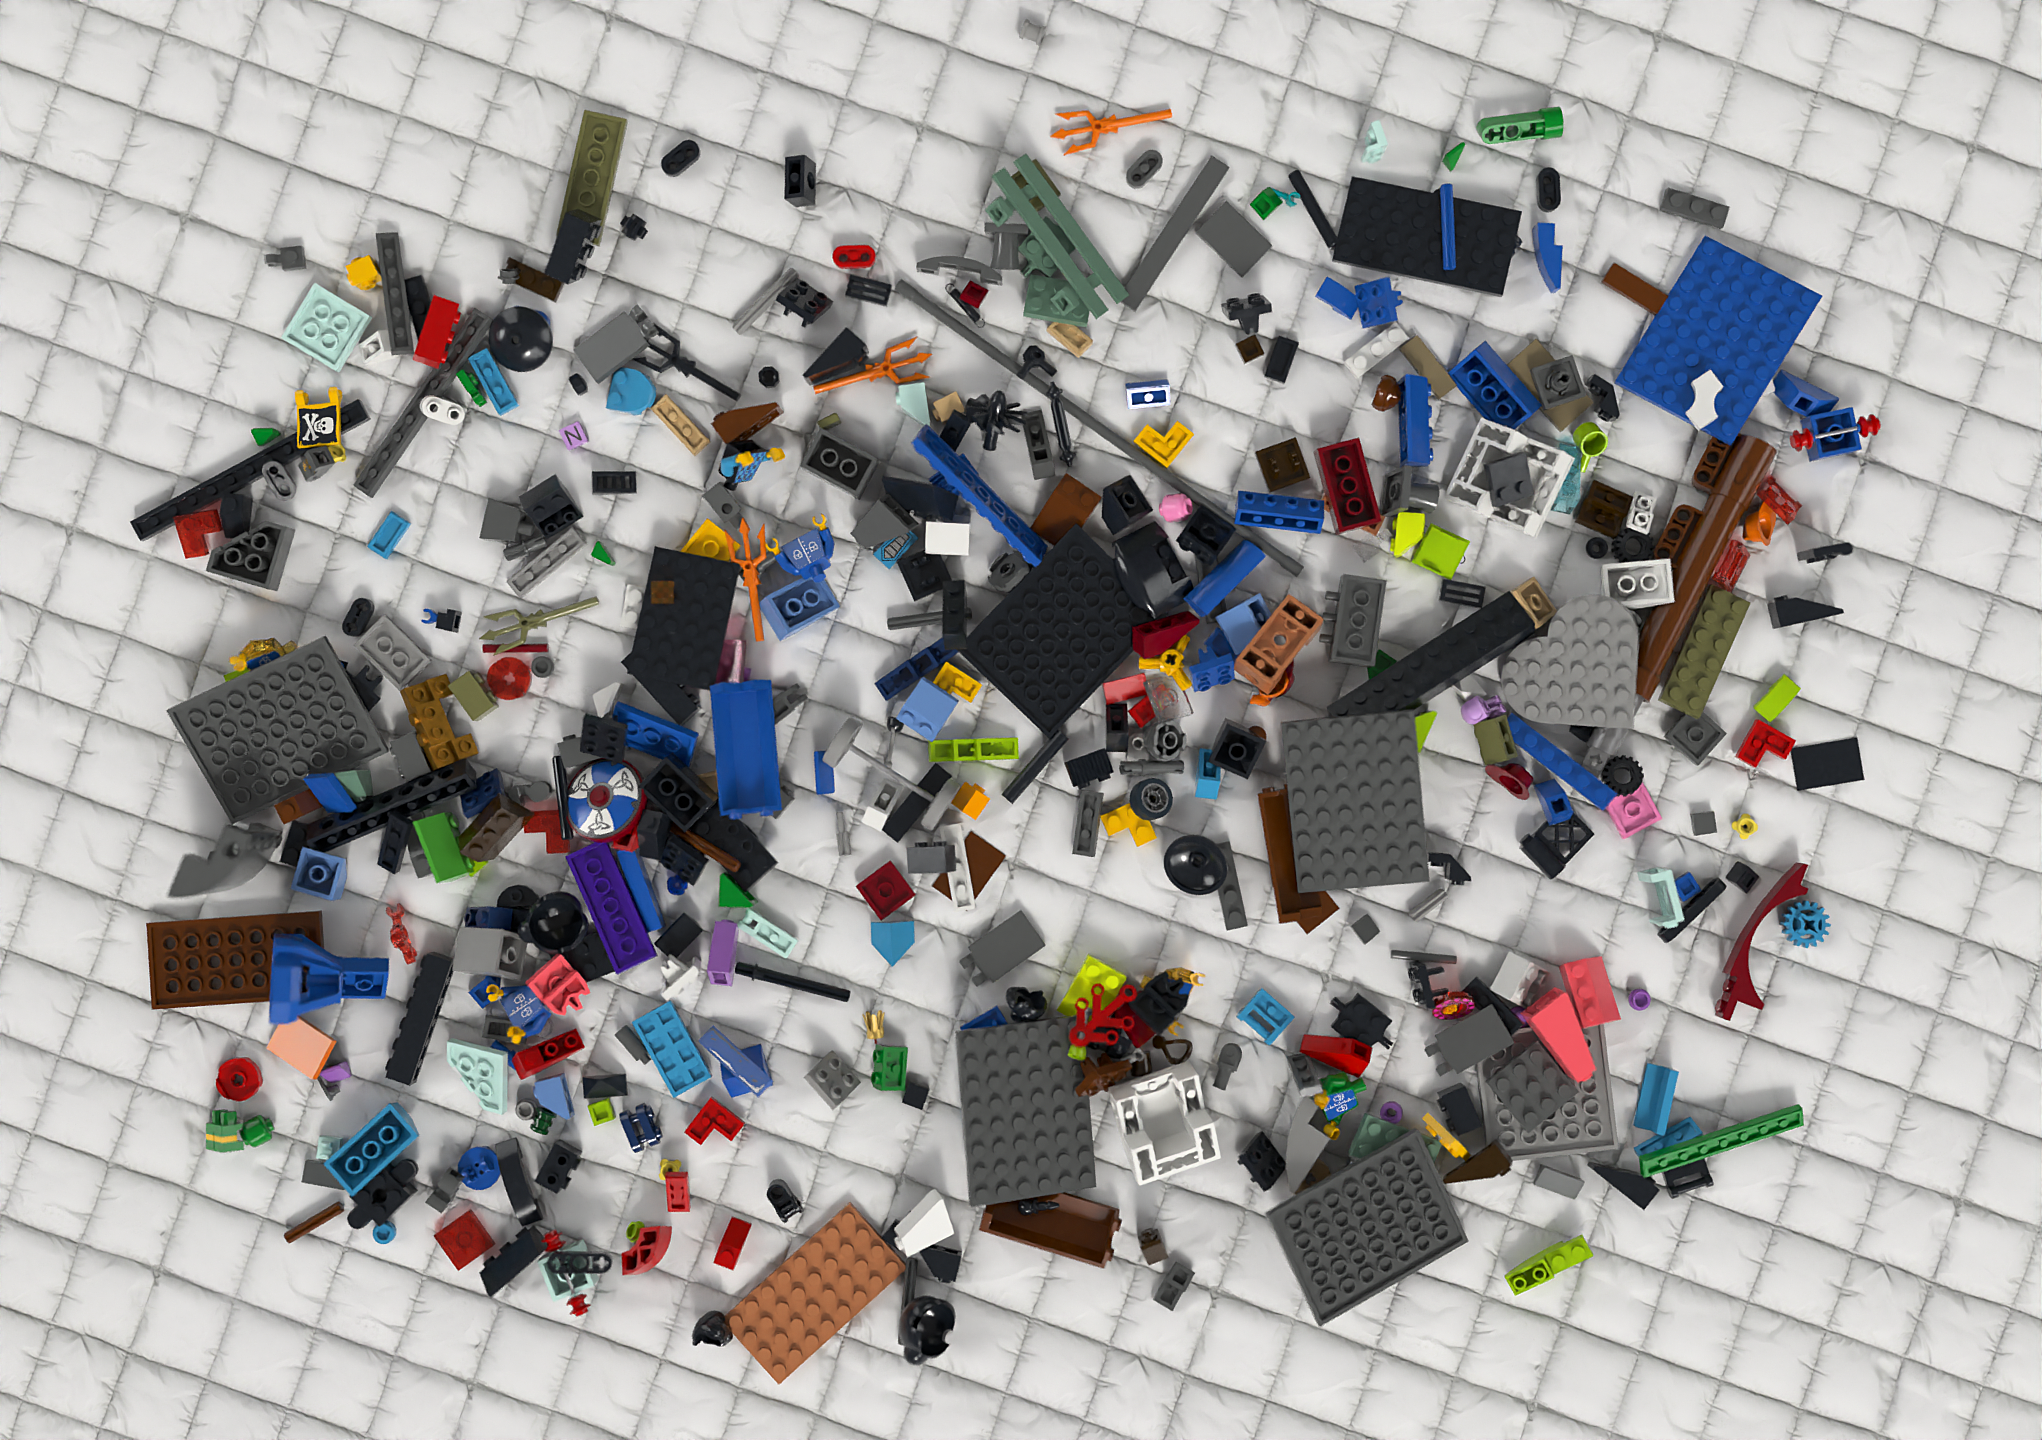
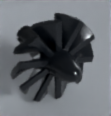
[964,390,1027,451]

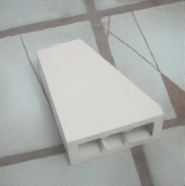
[894,1189,954,1257]

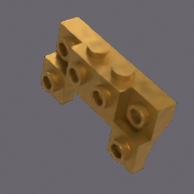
[400,674,479,771]

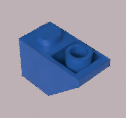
[1534,779,1573,826]

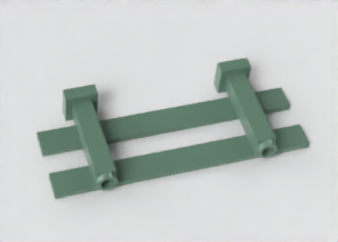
[985,154,1129,319]

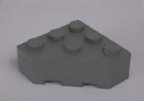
[206,521,296,591]

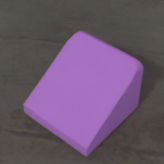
[320,1061,352,1083]

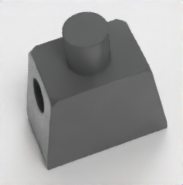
[702,482,742,530]
[479,498,535,543]

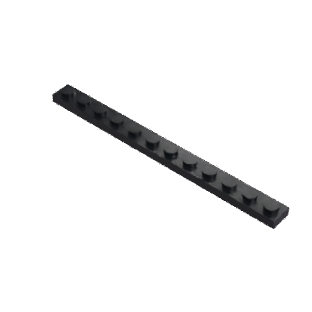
[130,399,371,542]

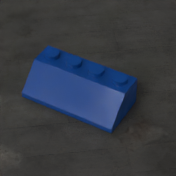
[1448,341,1542,430]
[1398,374,1433,467]

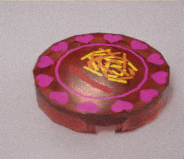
[1431,991,1475,1020]

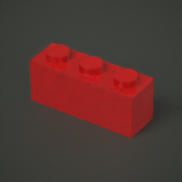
[413,295,462,369]

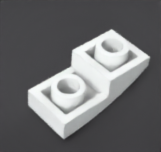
[1626,491,1656,535]

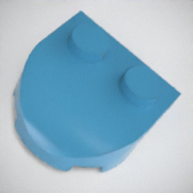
[606,367,656,415]

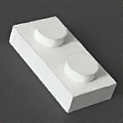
[620,584,646,630]

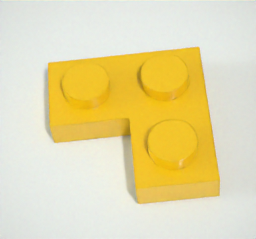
[1133,421,1194,469]
[933,662,982,703]
[1101,803,1157,847]
[1422,1112,1472,1161]

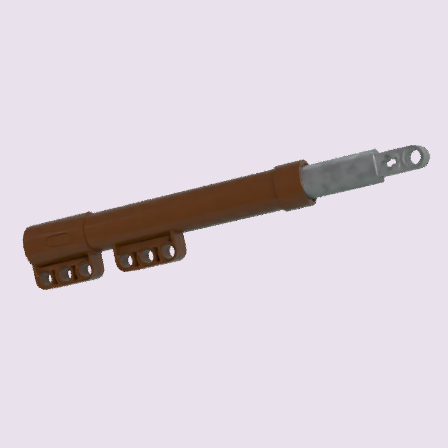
[1582,433,1777,778]

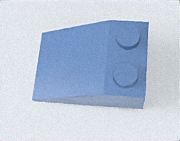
[759,577,840,641]

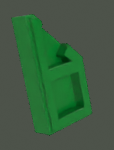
[1367,649,1397,680]

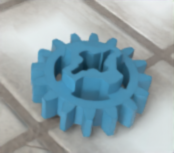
[1780,900,1831,948]

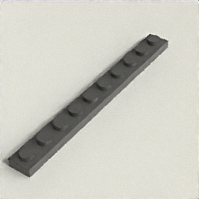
[353,308,493,498]

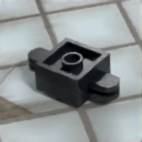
[347,1158,419,1229]

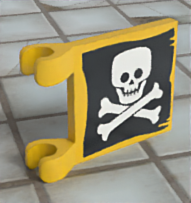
[295,387,342,449]

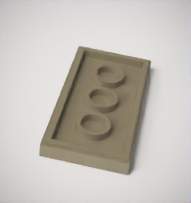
[1507,339,1594,432]

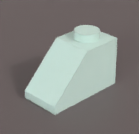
[895,382,931,427]

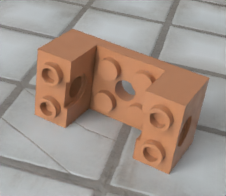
[1234,594,1324,695]

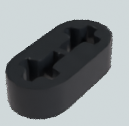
[342,598,375,637]

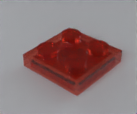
[433,1209,495,1271]

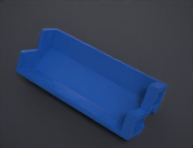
[710,680,782,819]

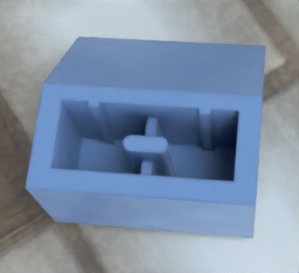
[1215,593,1272,655]

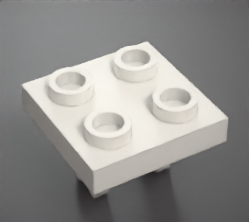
[661,954,701,1001]

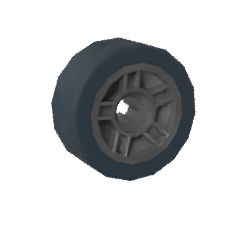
[1129,778,1173,821]

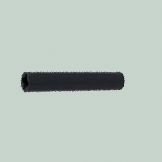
[1001,730,1069,804]

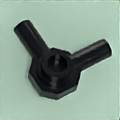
[1017,345,1057,379]

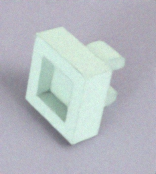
[316,1135,343,1160]

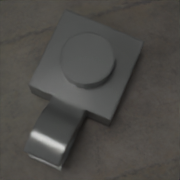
[264,246,307,271]

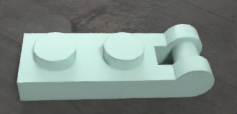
[737,908,799,959]

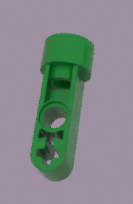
[1476,106,1564,144]

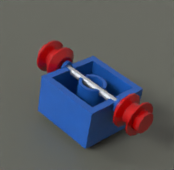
[1790,407,1881,462]

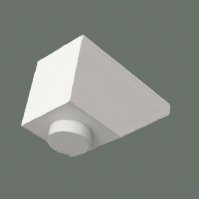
[359,330,400,366]
[861,778,903,832]

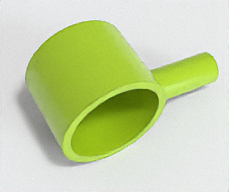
[1573,422,1608,473]

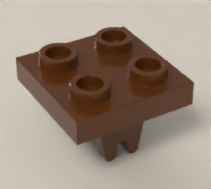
[1075,1052,1132,1097]

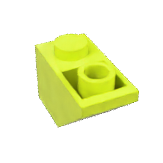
[1390,512,1426,558]

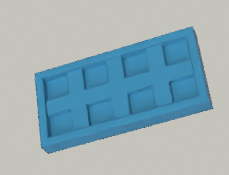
[632,1000,713,1098]

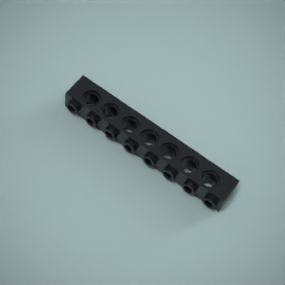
[306,757,477,853]

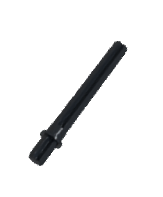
[735,962,851,1002]

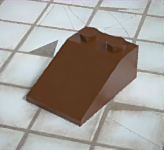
[711,402,784,445]
[1030,473,1102,546]

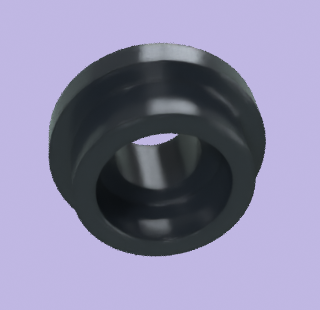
[1586,537,1608,559]

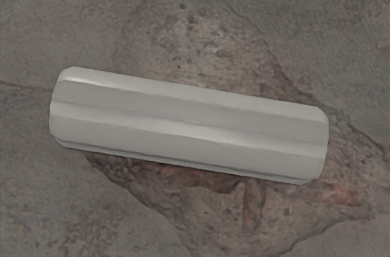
[1409,888,1448,922]

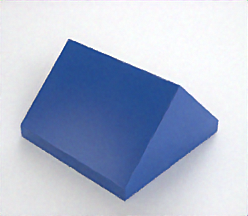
[720,1044,773,1098]

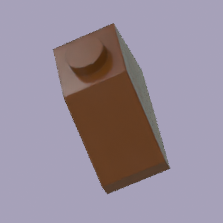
[274,789,323,825]

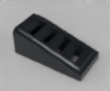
[591,471,637,495]

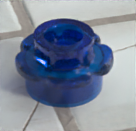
[667,874,688,896]

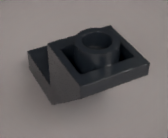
[1585,374,1620,422]
[1427,852,1471,885]

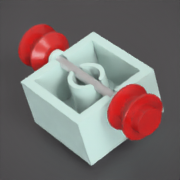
[537,1229,599,1317]

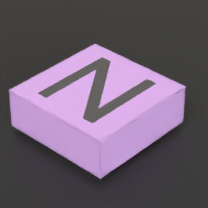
[559,421,589,451]

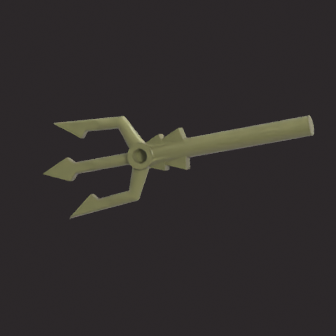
[479,596,599,656]

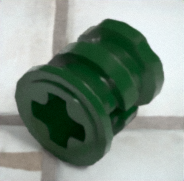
[530,1107,557,1135]

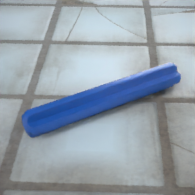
[1440,184,1456,270]

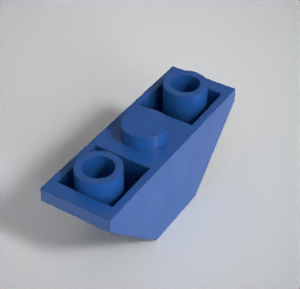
[1773,369,1839,417]

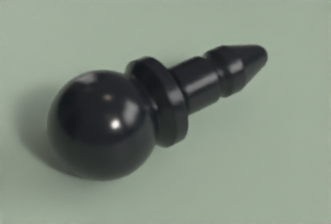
[1018,1198,1060,1216]

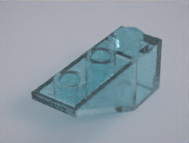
[1550,443,1581,515]

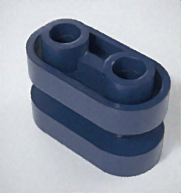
[619,1103,663,1153]

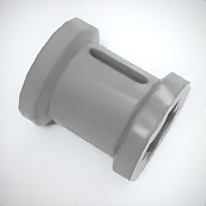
[1019,19,1046,46]

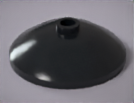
[488,306,553,372]
[1164,835,1228,895]

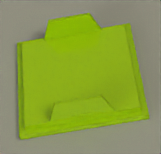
[1412,523,1470,580]

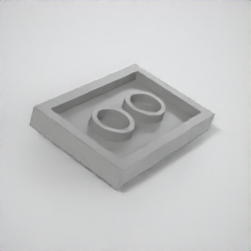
[354,615,432,691]

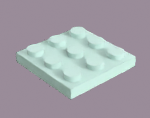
[281,283,372,372]

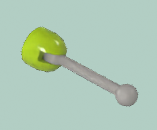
[1068,1007,1092,1060]

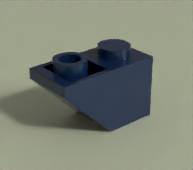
[464,906,513,931]

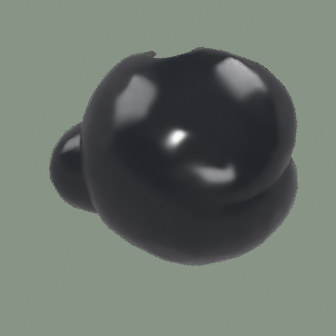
[518,891,589,954]
[899,1295,956,1365]

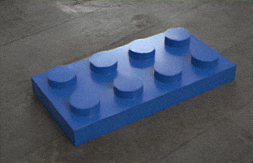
[612,701,699,767]

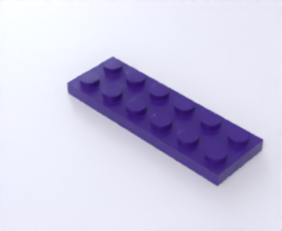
[565,842,658,975]

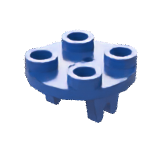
[458,1146,501,1190]

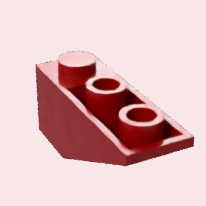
[512,1028,585,1080]
[1299,1034,1373,1078]

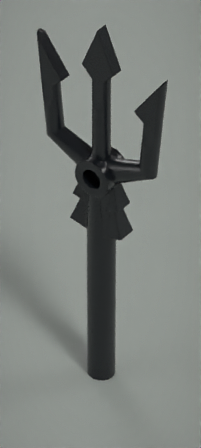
[632,323,741,401]

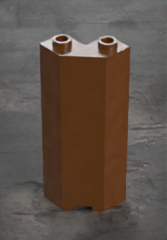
[1258,784,1323,924]
[979,1192,1122,1269]

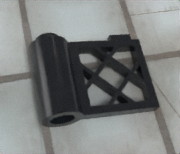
[1519,812,1594,880]

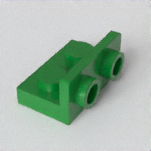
[871,1044,908,1091]

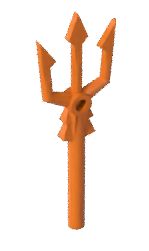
[1050,109,1172,156]
[813,336,933,394]
[724,517,766,642]

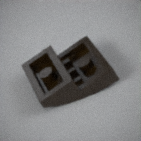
[1575,480,1633,539]

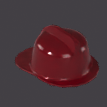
[1485,763,1533,800]

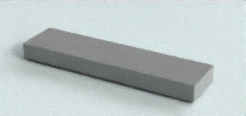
[506,527,587,599]

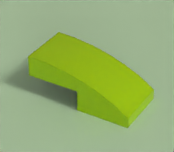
[1753,674,1801,723]

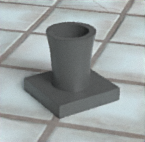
[984,222,1029,270]
[1381,465,1439,517]

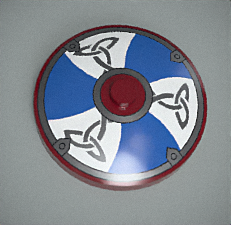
[566,758,647,843]

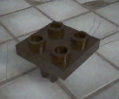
[1254,437,1311,493]

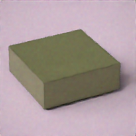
[817,413,841,431]

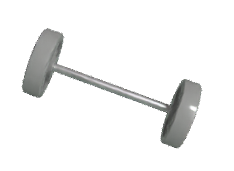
[822,716,961,831]

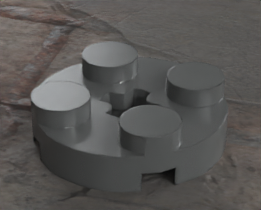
[988,550,1030,593]

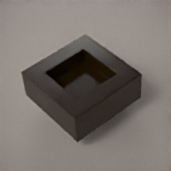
[1235,334,1265,365]

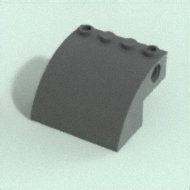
[167,823,282,898]

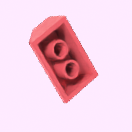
[1559,956,1621,1029]

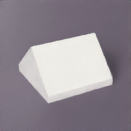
[925,515,971,556]

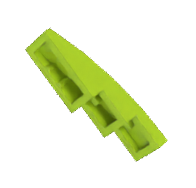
[928,737,1019,762]

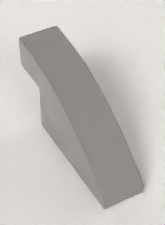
[1286,1096,1330,1194]

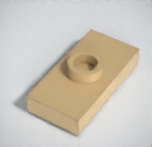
[1047,322,1093,358]

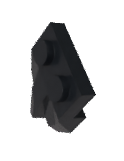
[1128,971,1189,1037]

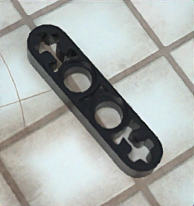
[1657,877,1727,943]

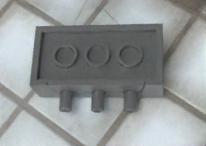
[1319,574,1387,668]

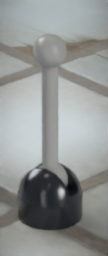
[884,717,904,768]

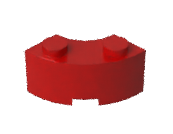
[622,1226,672,1275]

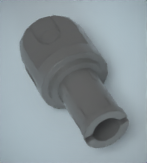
[1212,1043,1242,1091]

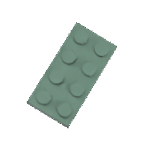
[1348,1113,1442,1163]

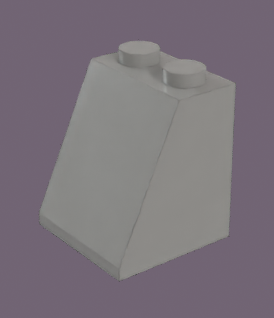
[452,927,527,980]

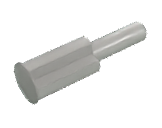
[836,811,851,856]

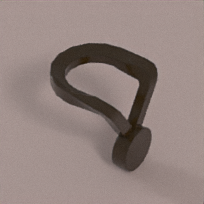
[1152,1035,1193,1065]

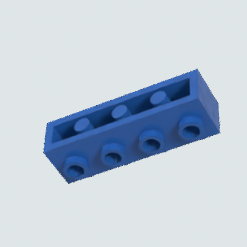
[1234,490,1324,534]

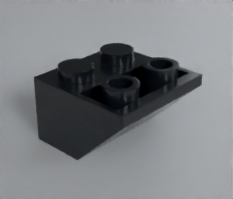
[519,474,584,539]

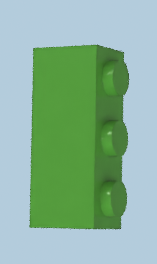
[413,812,475,883]

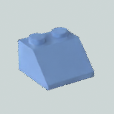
[896,677,959,742]
[291,847,347,901]

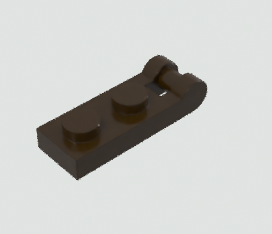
[506,257,565,303]

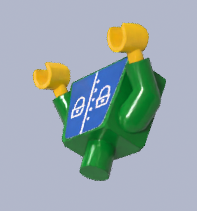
[1314,1072,1367,1140]

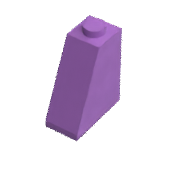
[707,919,739,986]

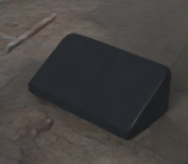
[654,913,703,958]

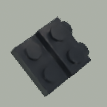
[1176,504,1236,565]

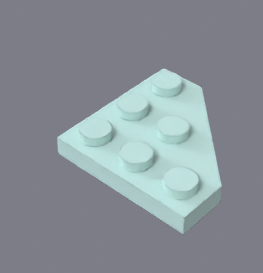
[447,1038,508,1115]

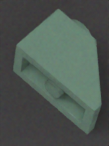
[335,770,373,802]

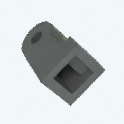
[298,446,335,482]

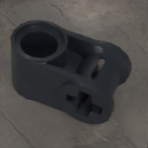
[767,1179,804,1223]

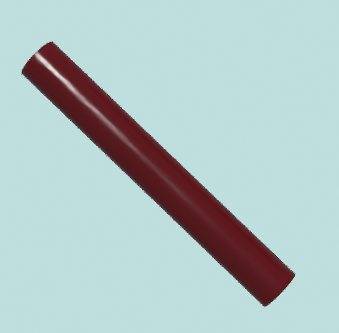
[482,644,549,653]

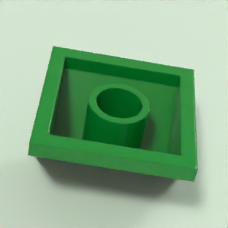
[719,871,758,908]

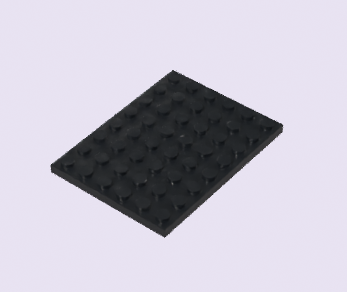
[956,524,1168,739]

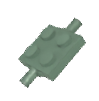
[1018,216,1076,278]

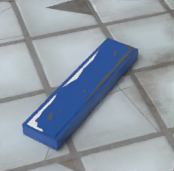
[698,1025,773,1097]

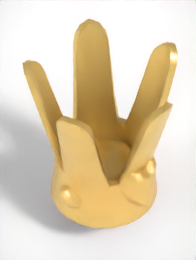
[862,1010,885,1044]

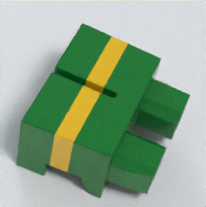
[206,1109,244,1153]

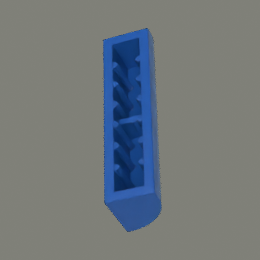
[1183,540,1266,617]
[616,848,666,932]

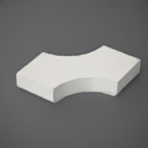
[1685,370,1723,431]

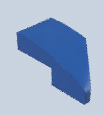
[468,976,501,1009]

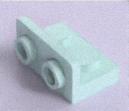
[1361,120,1388,164]

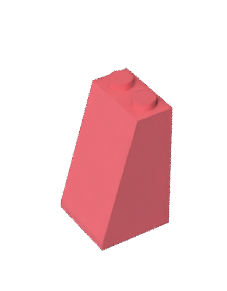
[1520,987,1596,1082]

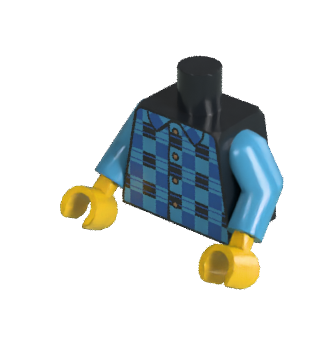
[718,439,785,491]

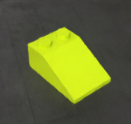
[1057,954,1127,1022]

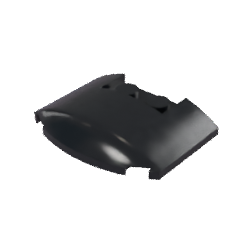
[1112,521,1194,619]

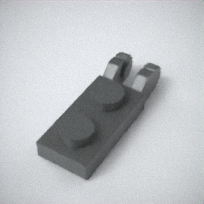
[773,683,808,725]

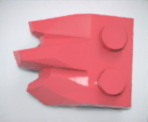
[525,953,590,1016]

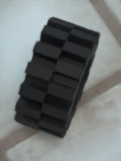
[1611,528,1655,563]
[1601,755,1644,797]

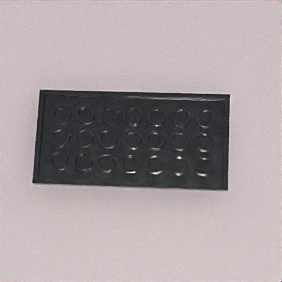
[1332,176,1522,297]

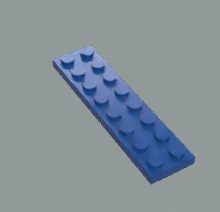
[912,423,1048,567]

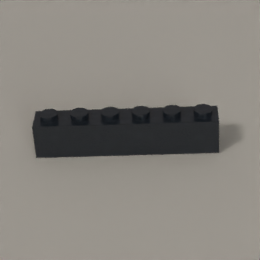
[385,951,454,1086]

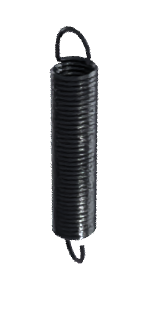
[945,283,985,328]

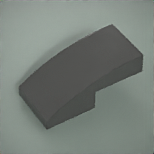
[1153,1262,1195,1311]

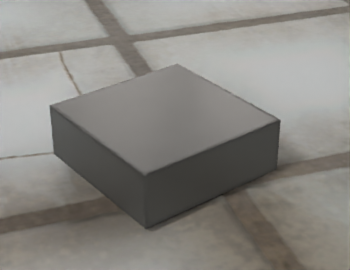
[1690,811,1717,836]

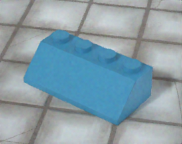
[324,1102,419,1196]

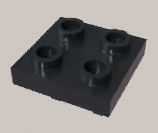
[776,278,833,328]
[1221,293,1272,335]
[897,550,952,602]
[580,713,628,763]
[658,835,709,886]
[1407,961,1449,1010]
[1086,1015,1133,1059]
[1237,1131,1286,1192]

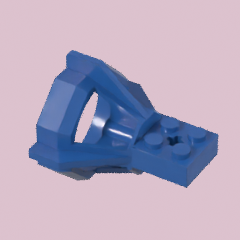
[269,934,389,1024]

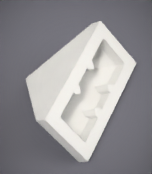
[1451,675,1487,702]
[593,682,624,718]

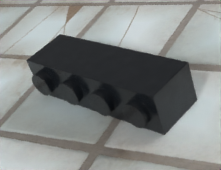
[621,652,702,726]

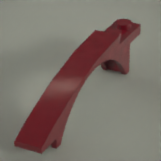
[1715,862,1809,1021]

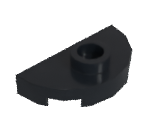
[496,885,539,908]

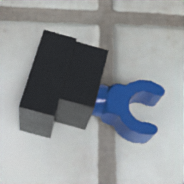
[421,609,462,633]

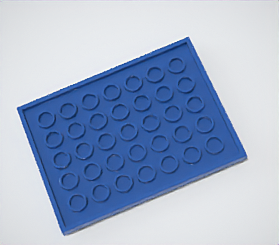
[1614,236,1822,446]

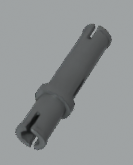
[1119,759,1184,776]

